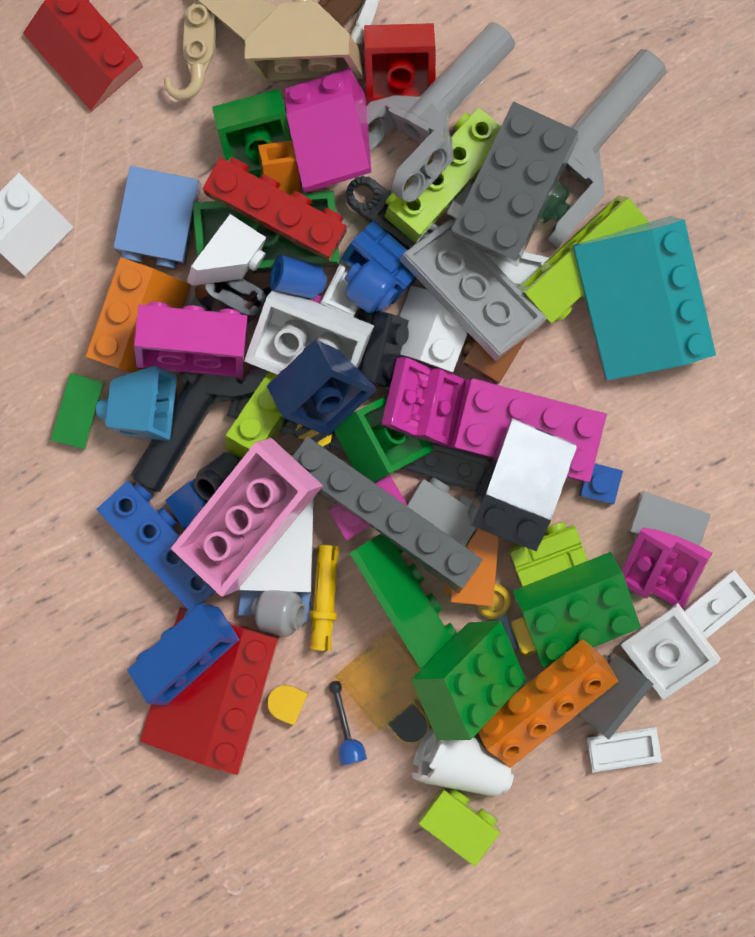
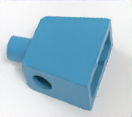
[96,366,177,441]

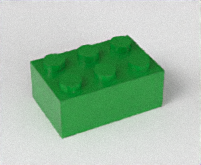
[512,552,641,667]
[411,621,526,740]

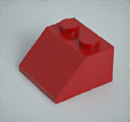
[364,23,436,106]

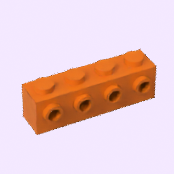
[478,639,619,768]

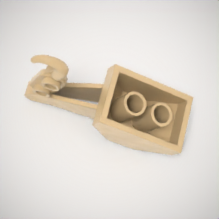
[164,0,364,100]

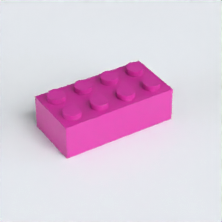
[448,378,607,482]

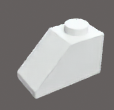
[187,214,266,285]

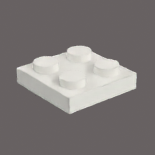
[621,603,721,700]

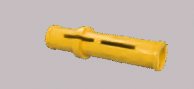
[309,545,340,651]

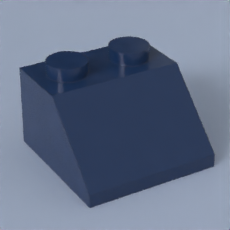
[267,339,377,436]

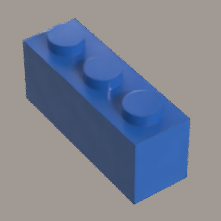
[127,603,240,706]

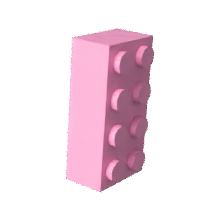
[171,438,323,597]

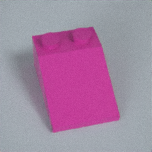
[285,68,372,193]

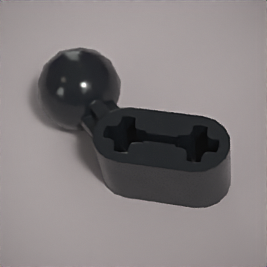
[195,279,310,323]

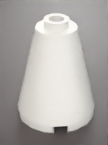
[412,728,514,797]

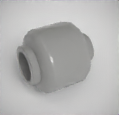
[251,590,306,637]

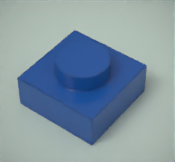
[579,463,623,504]

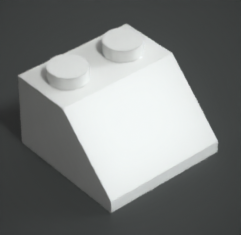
[0,173,74,277]
[399,286,468,373]

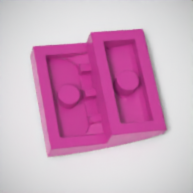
[381,357,465,446]
[622,527,712,609]

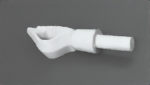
[351,0,380,48]

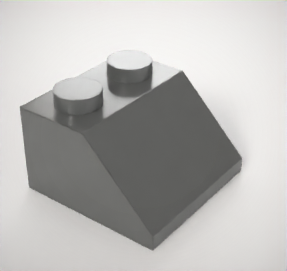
[578,652,654,739]

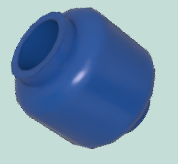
[344,261,398,313]

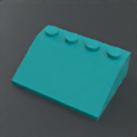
[572,216,716,381]

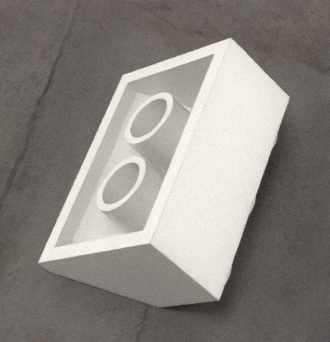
[244,290,374,375]

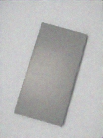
[400,218,547,361]

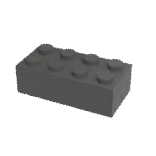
[451,101,578,266]

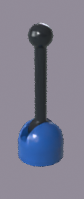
[328,681,367,766]

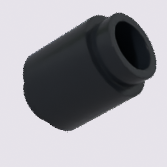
[194,452,240,501]

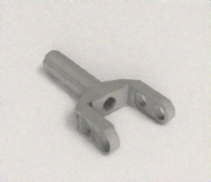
[366,22,515,202]
[547,49,667,249]

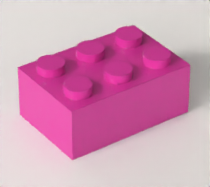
[134,302,247,378]

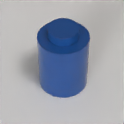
[270,255,326,299]

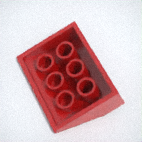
[140,607,280,775]

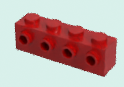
[202,157,347,262]

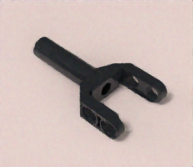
[131,285,269,492]

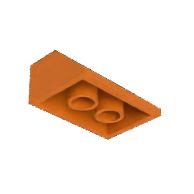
[85,257,190,373]

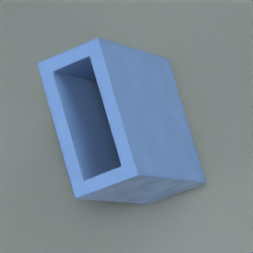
[113,166,201,270]

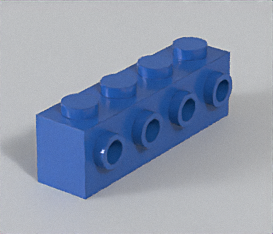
[96,481,216,610]

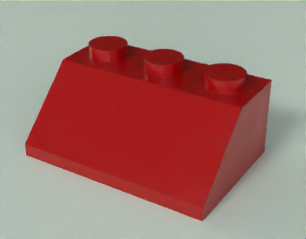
[23,0,143,112]

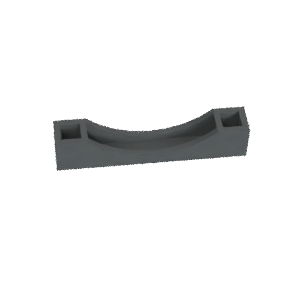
[292,436,483,594]

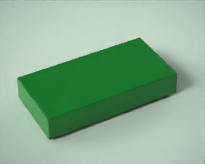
[50,373,105,450]

